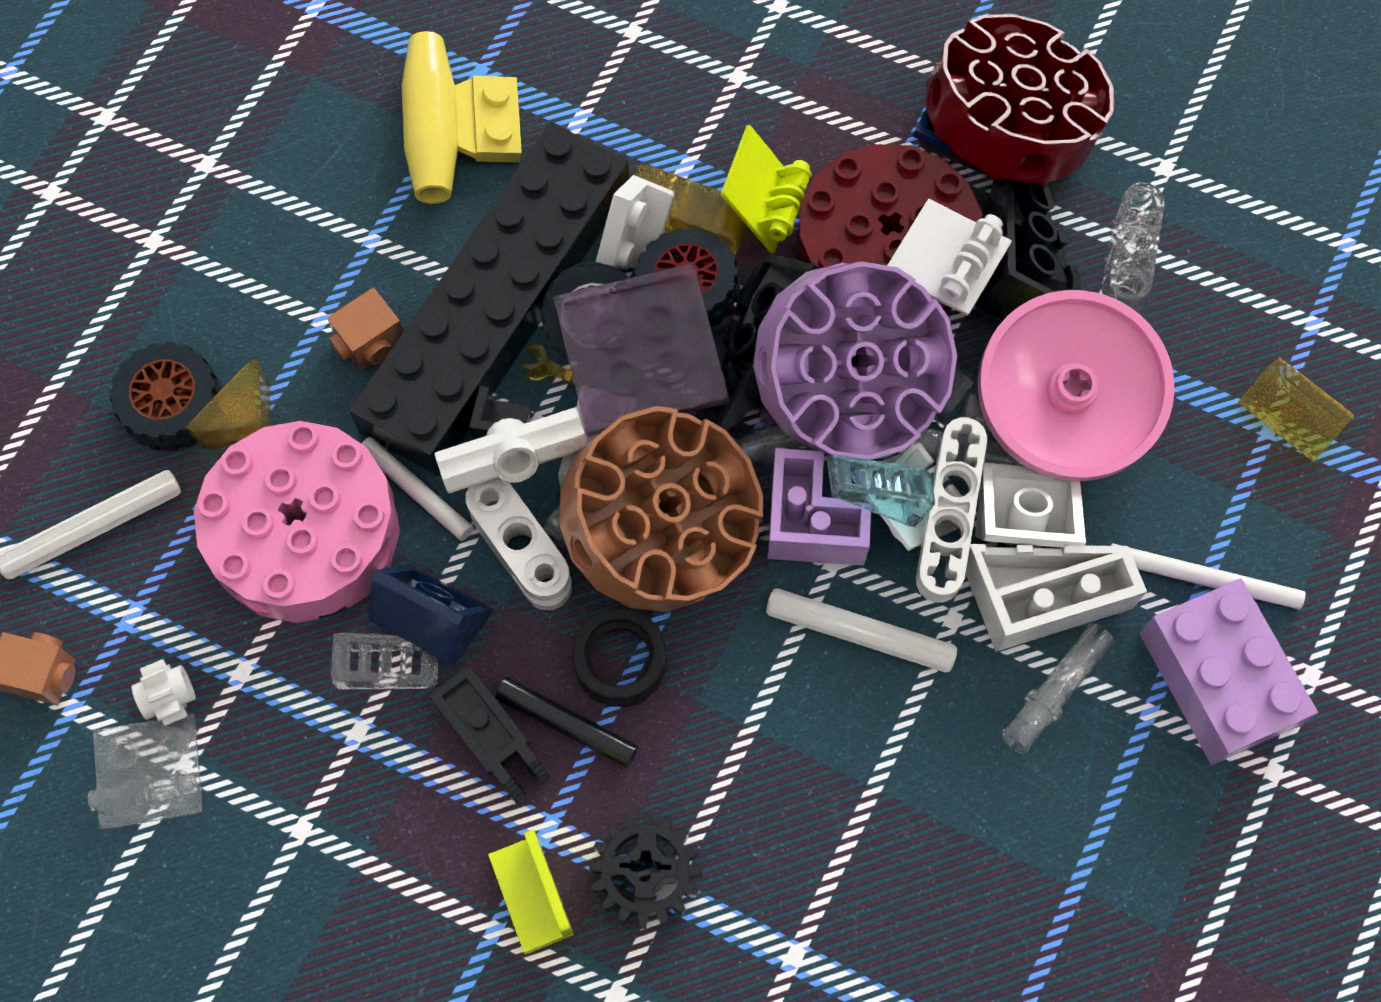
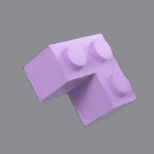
[767,448,871,566]

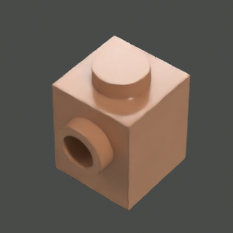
[327,287,404,371]
[0,632,76,706]

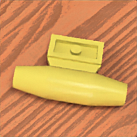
[401,31,522,204]

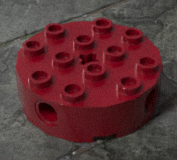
[925,14,1114,185]
[797,144,982,311]

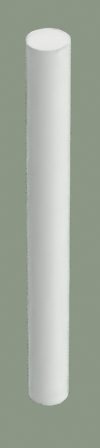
[1110,543,1305,610]

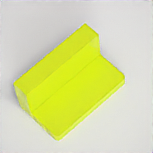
[488,829,574,955]

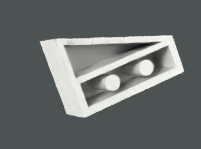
[965,544,1147,652]

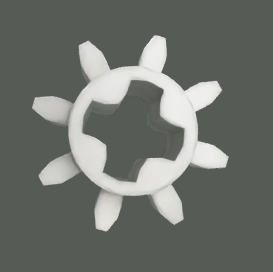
[132,659,196,726]

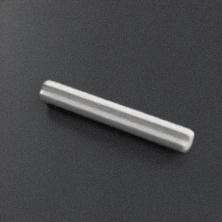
[0,470,181,579]
[766,588,957,673]

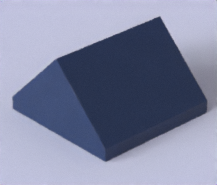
[368,565,493,666]

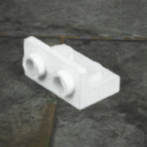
[596,175,674,270]

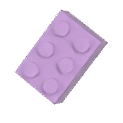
[1139,578,1318,766]

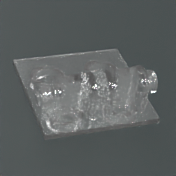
[88,713,203,831]

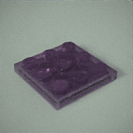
[553,263,729,437]

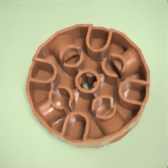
[559,406,763,612]

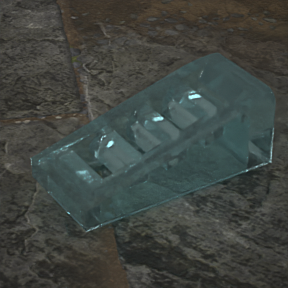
[827,454,935,527]

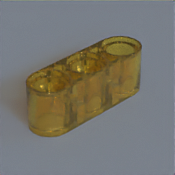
[630,165,748,255]

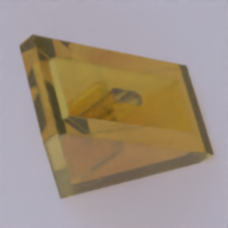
[186,358,271,450]

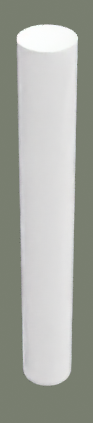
[361,437,474,541]

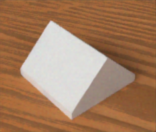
[975,463,1086,548]

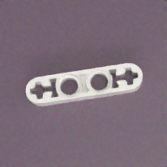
[916,417,987,602]

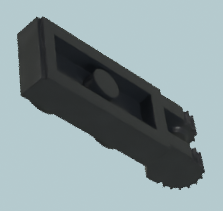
[428,665,551,804]

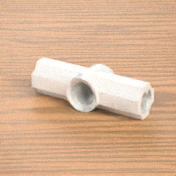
[435,407,588,493]

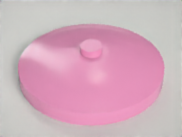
[978,290,1174,481]

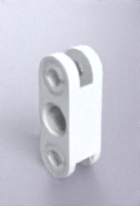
[466,477,572,610]

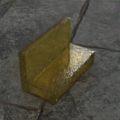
[1238,357,1355,462]

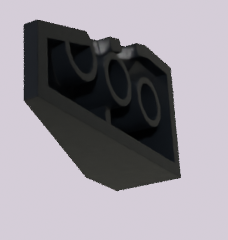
[974,178,1081,321]
[695,252,820,432]

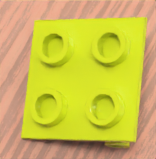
[720,125,812,254]

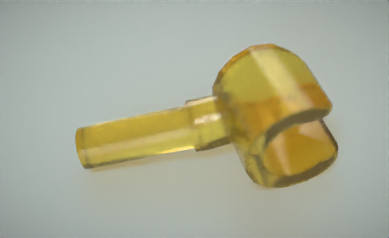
[520,344,587,388]

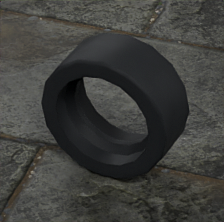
[572,608,666,707]

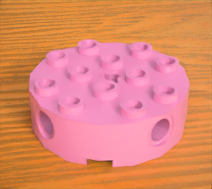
[194,421,400,623]

